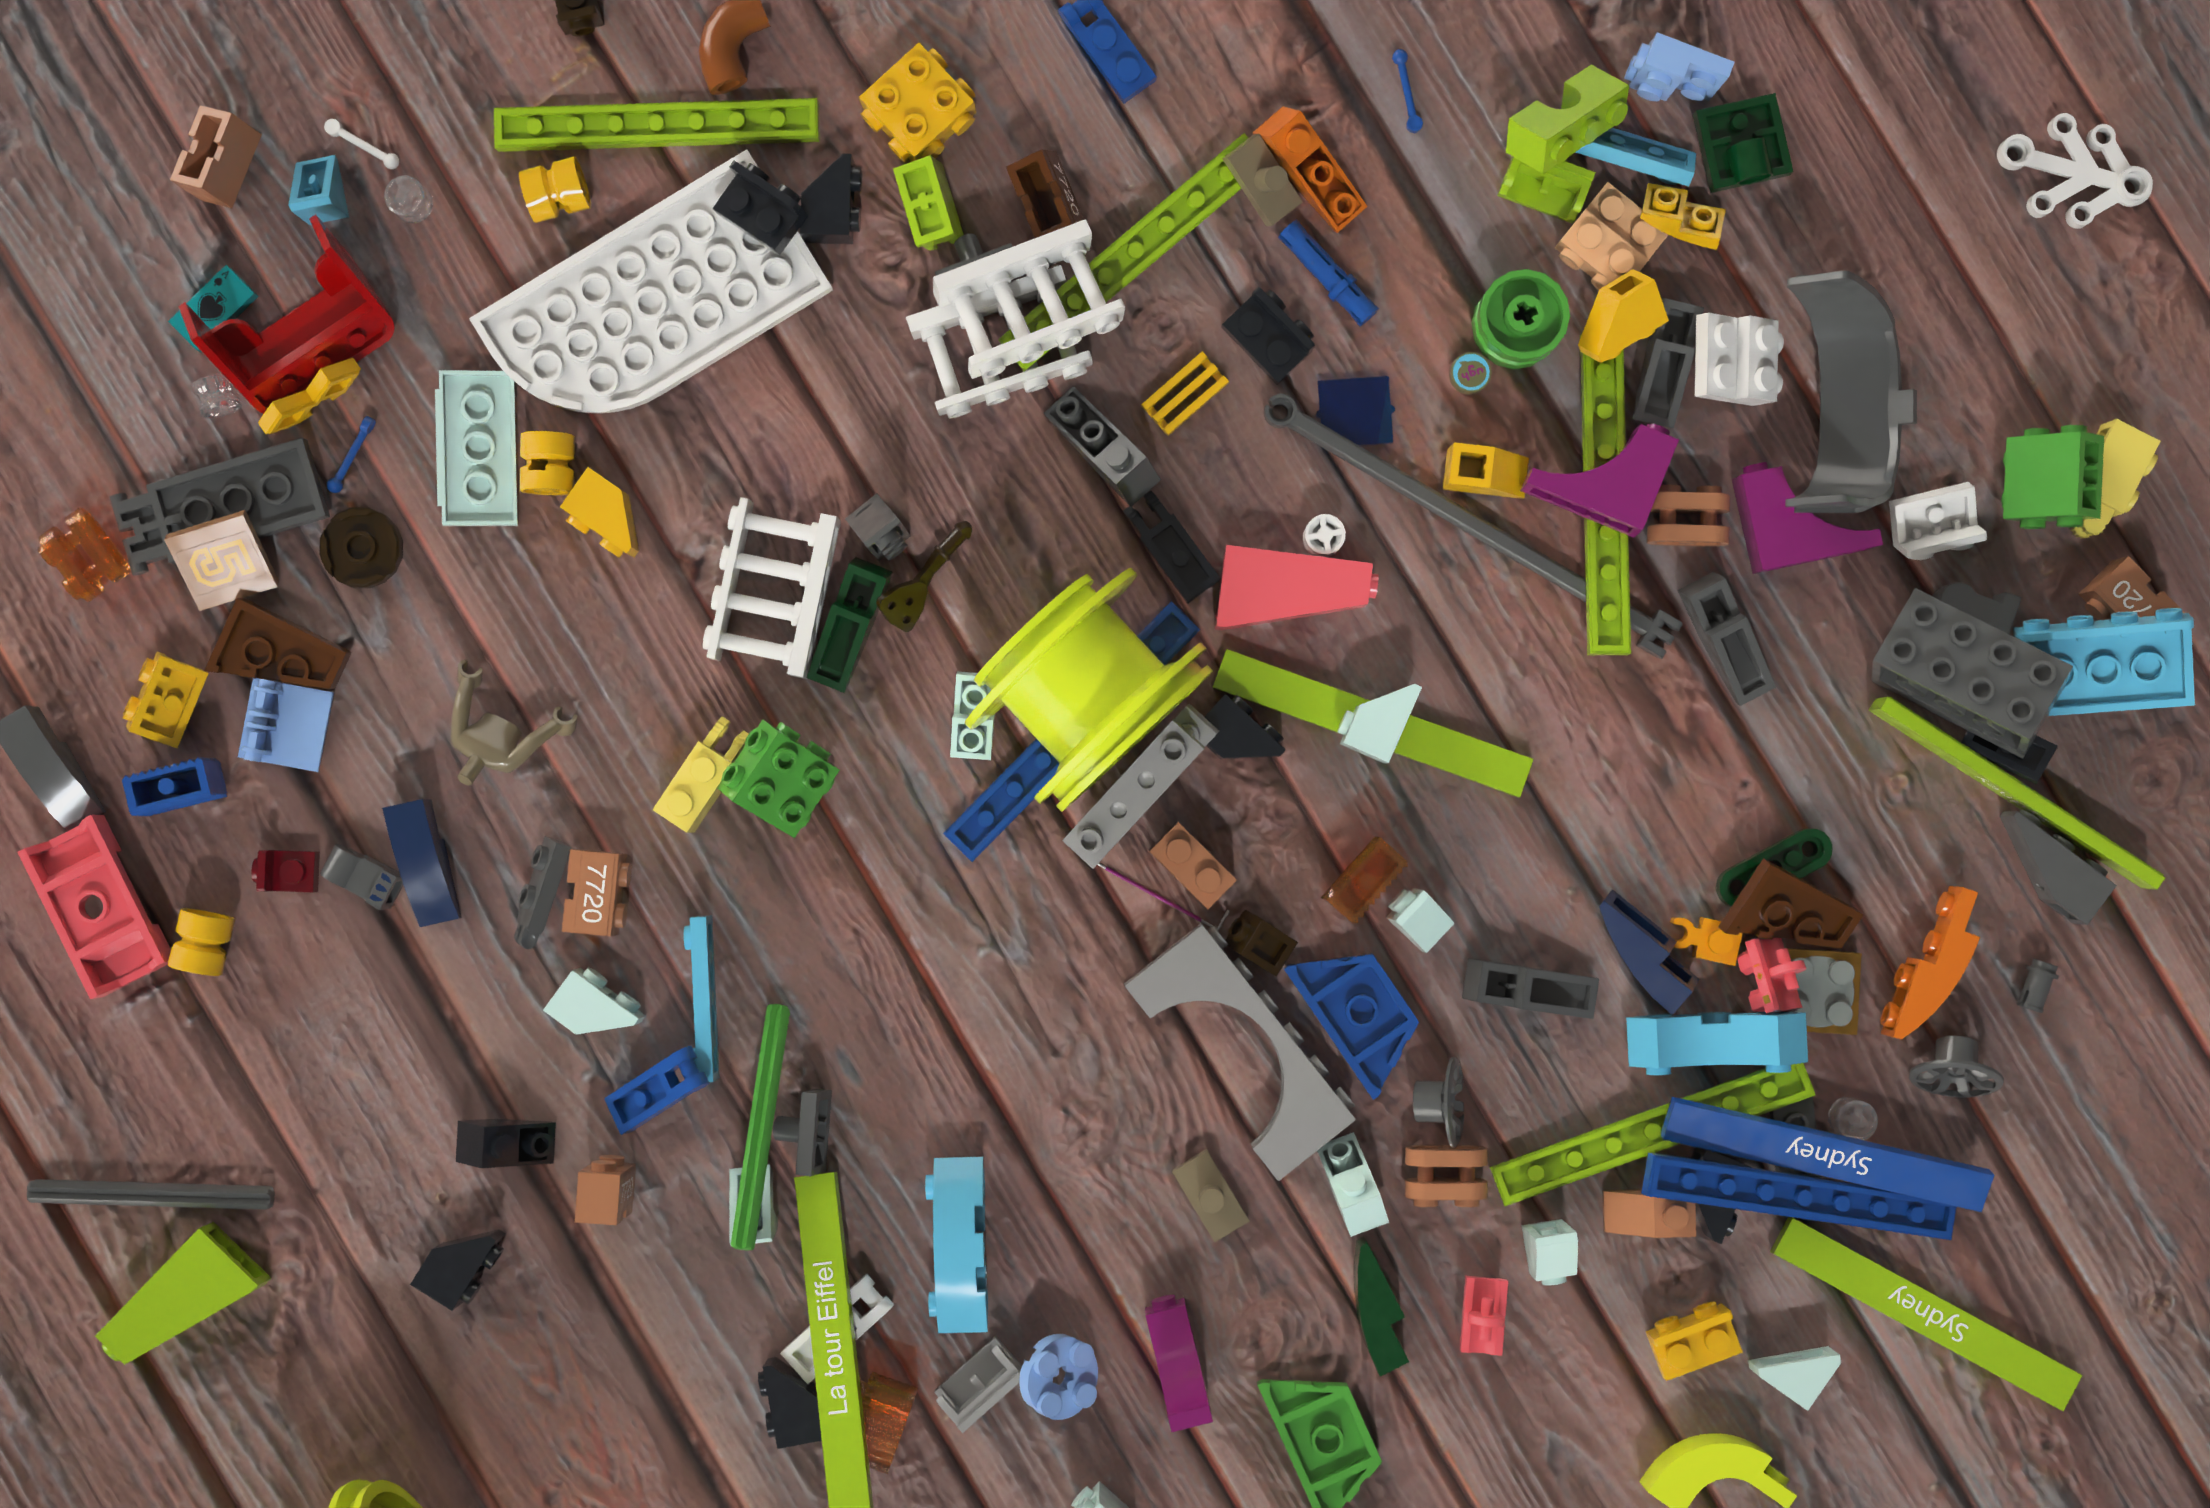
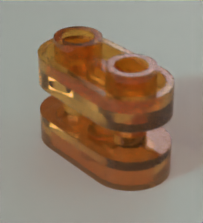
[38,507,131,602]

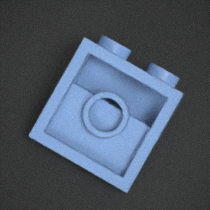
[1624,32,1735,101]

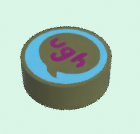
[1449,352,1492,395]

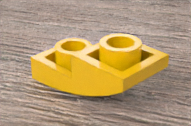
[1640,183,1726,250]

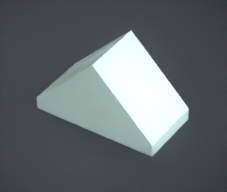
[1748,1346,1841,1411]

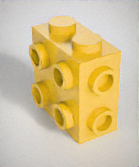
[859,42,976,162]

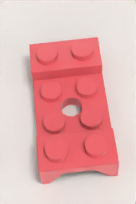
[17,815,171,999]

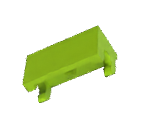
[893,155,964,250]
[1497,156,1596,224]

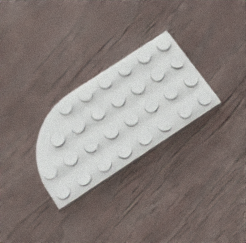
[469,149,833,414]

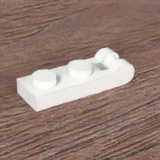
[780,1274,894,1384]

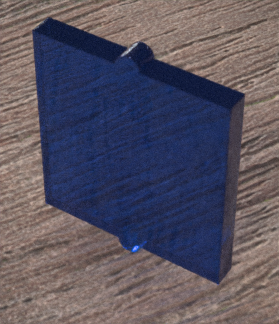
[1316,376,1395,446]

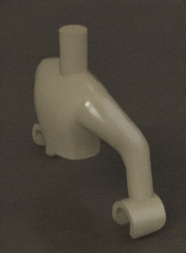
[451,660,577,786]

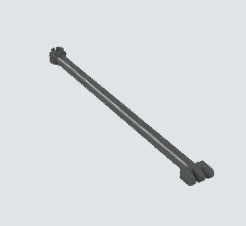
[1264,394,1683,659]

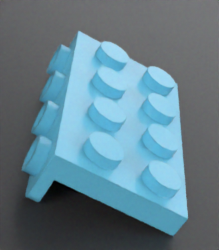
[2013,608,2195,716]

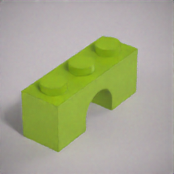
[1506,64,1629,174]

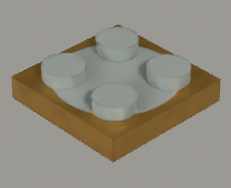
[1788,948,1862,1035]

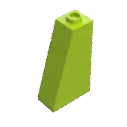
[95,1222,271,1365]

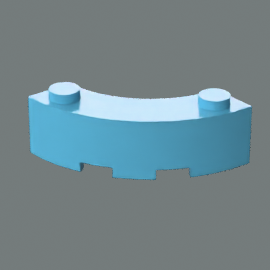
[1626,1012,1808,1075]
[925,1157,988,1333]

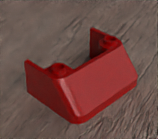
[178,214,395,414]

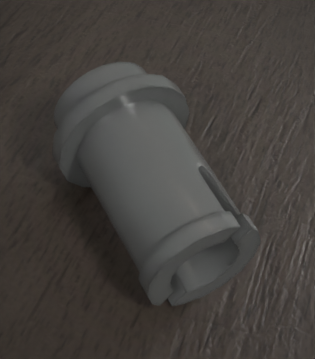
[2016,958,2059,1013]

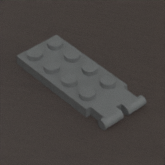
[109,438,330,576]

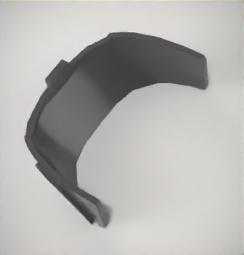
[1785,270,1917,513]

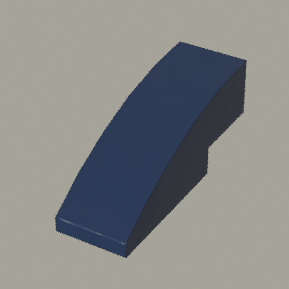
[382,799,462,927]
[1599,890,1700,1015]

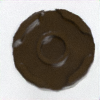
[319,507,403,588]

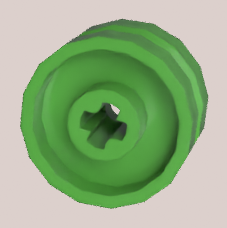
[1471,269,1570,369]

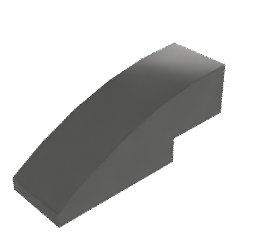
[1633,298,1704,429]
[1678,572,1776,706]
[0,705,106,831]
[1462,958,1599,1019]

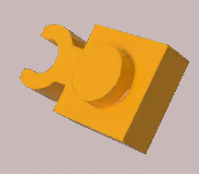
[1670,917,1742,966]

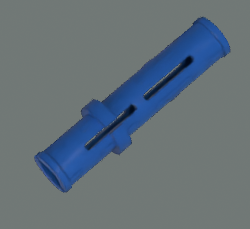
[1278,219,1379,327]

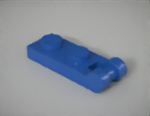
[1058,0,1157,104]
[604,1046,709,1135]

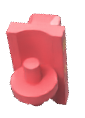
[1737,937,1807,1014]
[1459,1276,1508,1356]

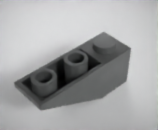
[1044,386,1161,507]
[845,493,910,561]
[1999,809,2117,925]

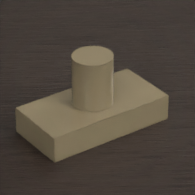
[1222,134,1303,226]
[1172,1149,1250,1242]

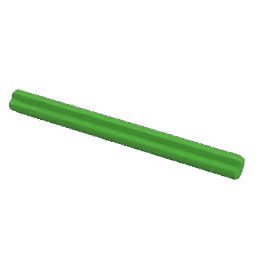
[731,1004,790,1251]

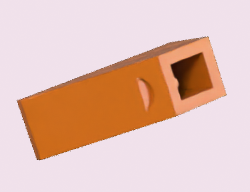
[1253,106,1368,233]

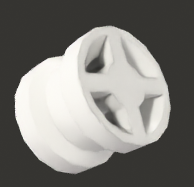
[1303,514,1346,557]

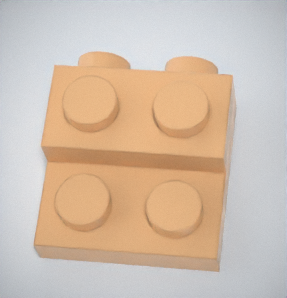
[1555,182,1668,290]

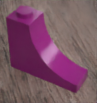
[1520,423,1679,538]
[1732,462,1883,574]
[1145,1295,1213,1432]

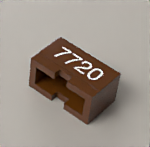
[1006,149,1084,238]

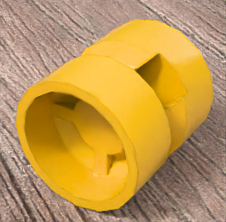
[519,156,591,223]
[520,431,575,495]
[167,908,235,976]

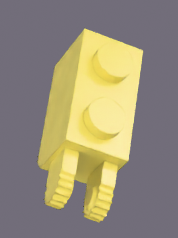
[2070,419,2161,539]
[653,716,749,833]

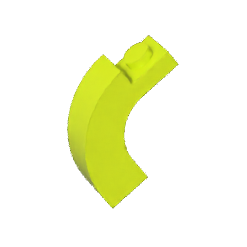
[1639,1433,1797,1508]

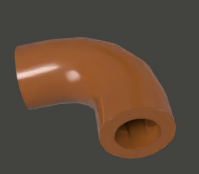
[698,0,771,95]

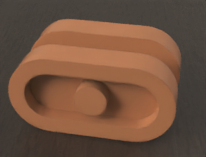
[1647,485,1730,547]
[1405,1145,1488,1207]

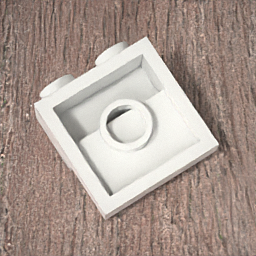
[1695,312,1784,406]

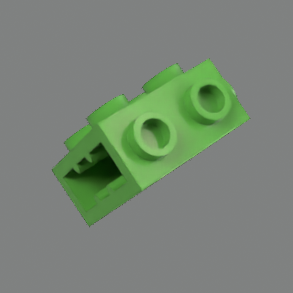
[2001,425,2104,529]
[717,720,840,838]

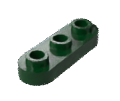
[1716,828,1833,907]

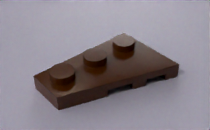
[204,598,352,689]
[1718,858,1864,949]

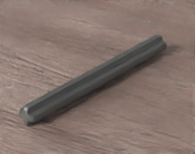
[27,1179,275,1210]

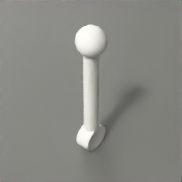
[324,119,400,169]

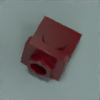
[251,850,320,893]

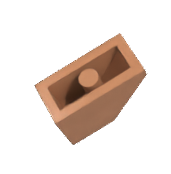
[1602,1189,1696,1238]

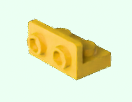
[122,651,209,748]
[1645,1301,1743,1381]

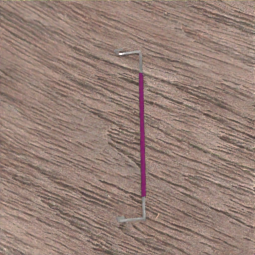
[1097,863,1229,930]

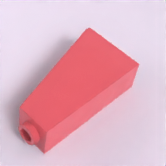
[1215,545,1379,630]

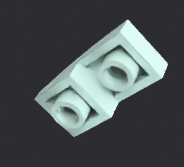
[950,671,995,760]

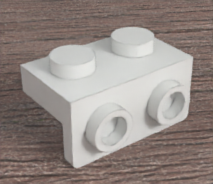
[1889,482,1987,560]

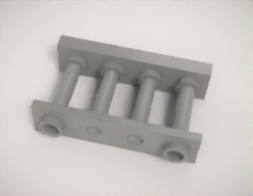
[1062,703,1219,869]

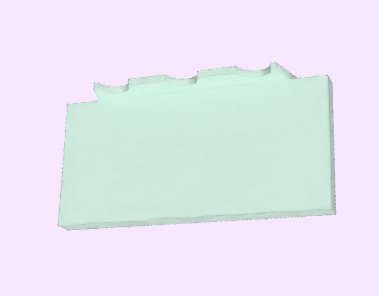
[435,370,518,526]

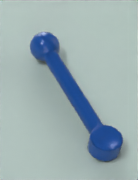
[1392,49,1423,133]
[327,416,376,493]

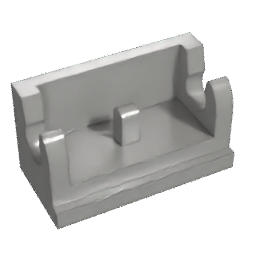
[934,1336,1022,1433]

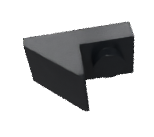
[1961,731,2058,785]

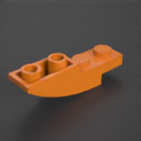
[1880,886,1980,1040]

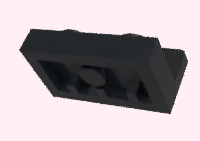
[712,160,808,255]
[1221,286,1315,385]

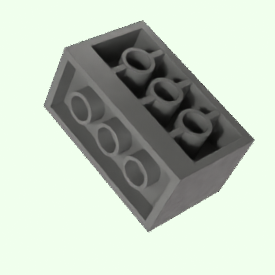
[1872,588,2073,759]

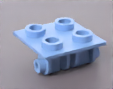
[238,678,334,772]

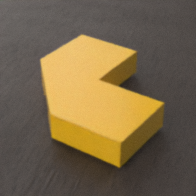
[258,358,361,434]

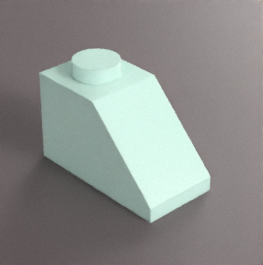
[1337,684,1422,764]
[1521,1219,1578,1285]

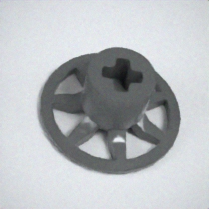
[1909,1036,2004,1098]
[1413,1057,1464,1148]

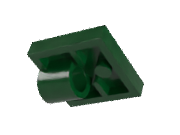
[1693,93,1794,193]

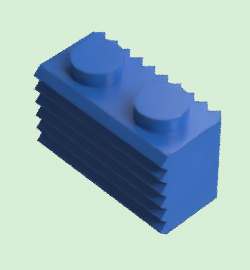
[122,757,227,816]

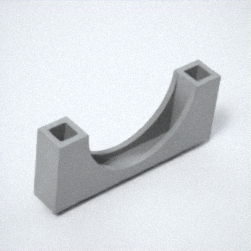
[1124,923,1356,1181]

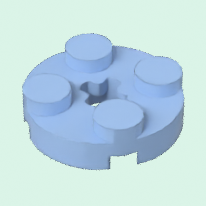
[1019,1334,1098,1420]

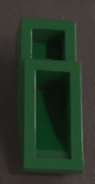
[806,557,893,693]
[1354,1236,1409,1377]

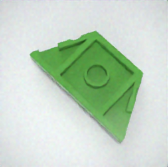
[1257,1379,1382,1508]

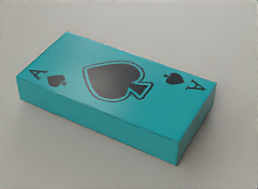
[168,265,259,352]

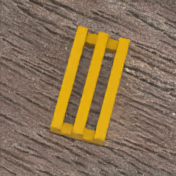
[1141,351,1229,436]

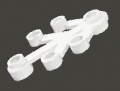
[1997,113,2153,229]

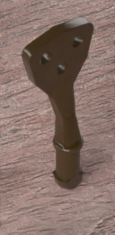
[876,521,972,632]

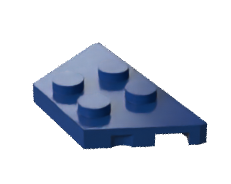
[1283,954,1419,1100]

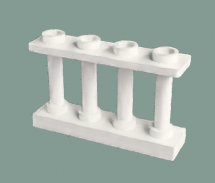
[933,219,1125,379]
[906,265,1093,419]
[703,497,841,679]

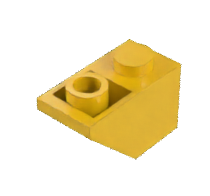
[1578,269,1669,363]
[1443,442,1529,499]
[560,467,639,558]

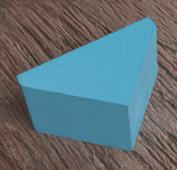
[288,155,349,225]

